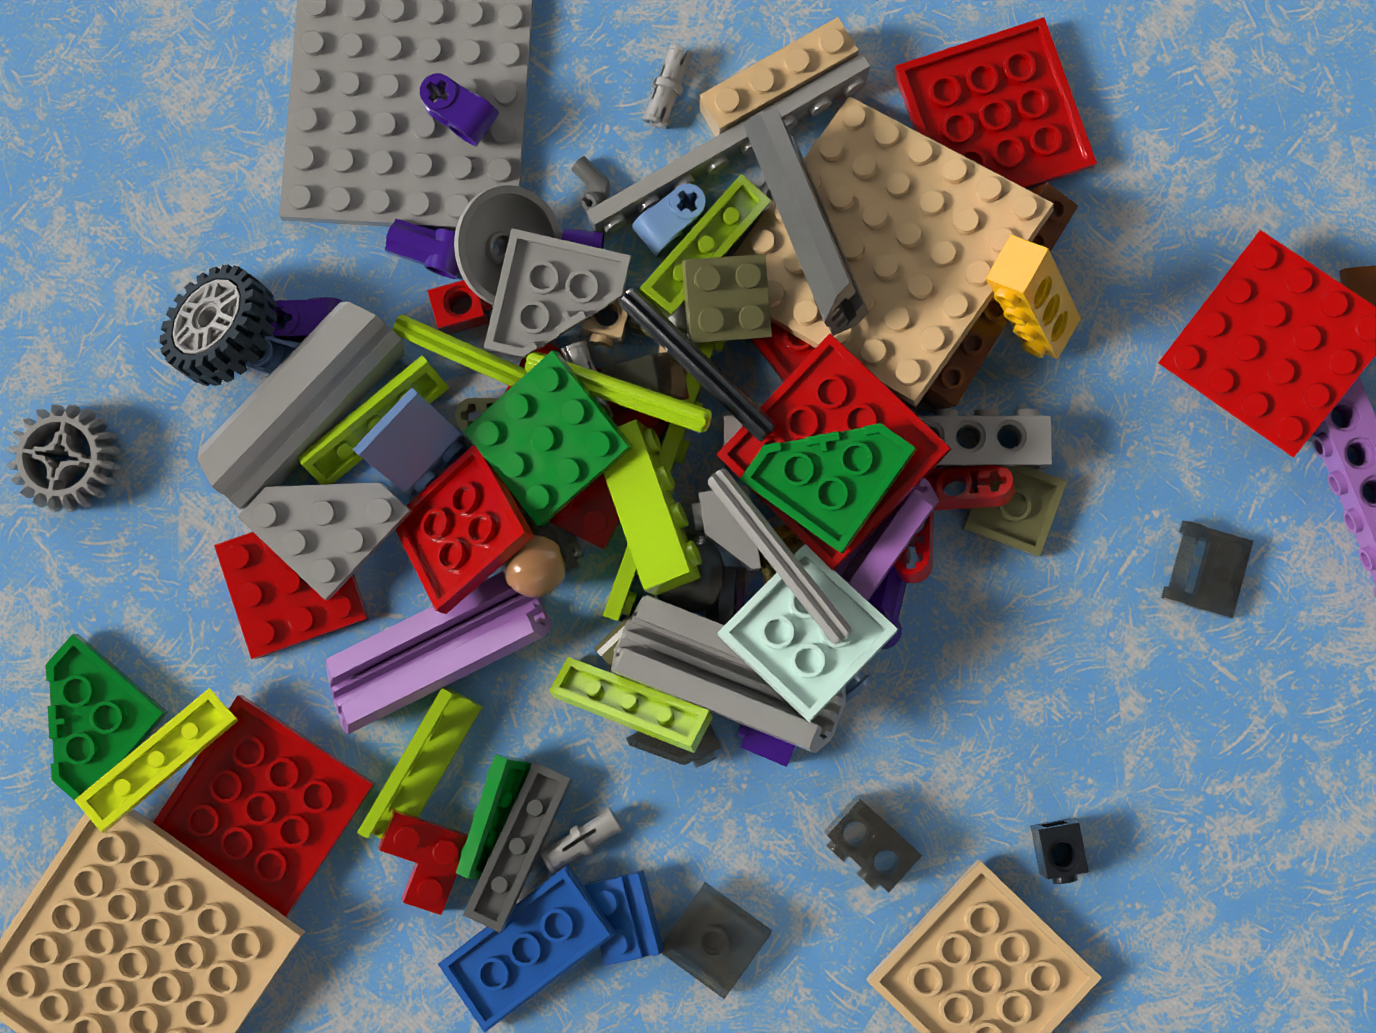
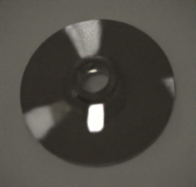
[657,533,725,614]

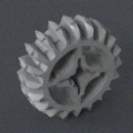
[6,404,122,512]

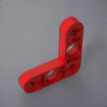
[894,465,1016,584]

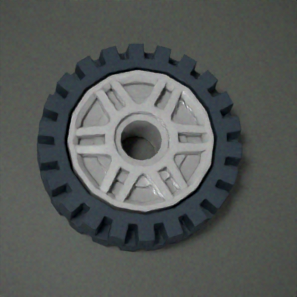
[160,264,277,386]

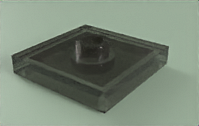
[662,882,772,999]

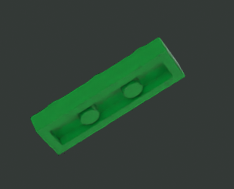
[456,754,532,880]

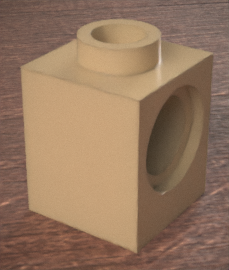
[582,289,630,348]

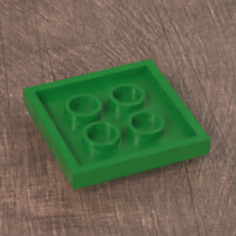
[464,350,633,526]

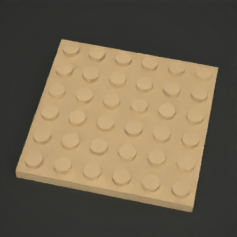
[733,96,1054,407]
[0,809,306,1033]

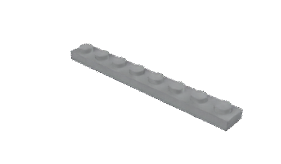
[586,53,870,234]

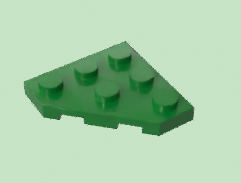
[740,423,917,553]
[45,634,168,800]

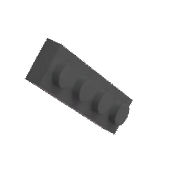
[463,762,572,933]

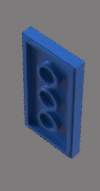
[438,865,617,1033]

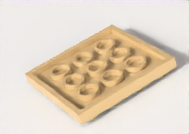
[866,859,1102,1033]

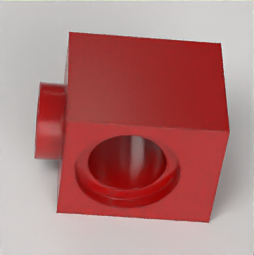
[427,280,493,335]

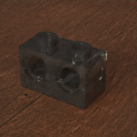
[824,795,922,893]

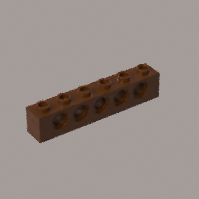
[922,182,1078,410]

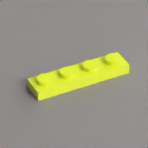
[74,688,238,833]

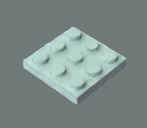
[718,544,898,723]

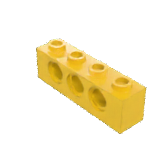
[986,235,1081,359]

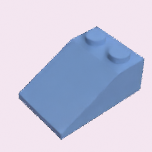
[353,388,467,496]

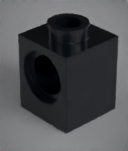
[1030,818,1089,884]

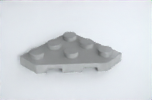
[484,228,632,358]
[237,483,412,600]

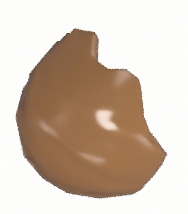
[503,535,565,598]

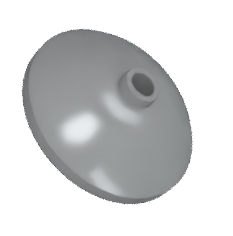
[454,185,562,305]

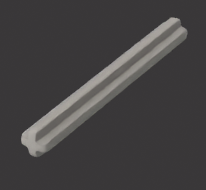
[708,468,852,644]

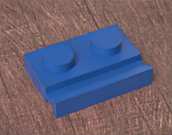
[584,870,664,966]

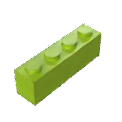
[604,419,702,596]

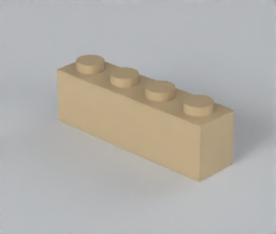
[700,17,859,137]

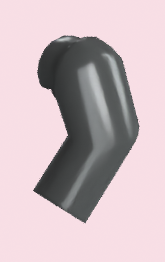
[571,156,610,211]

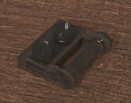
[1161,521,1254,619]

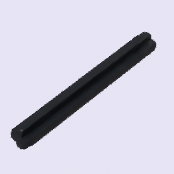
[620,287,776,441]

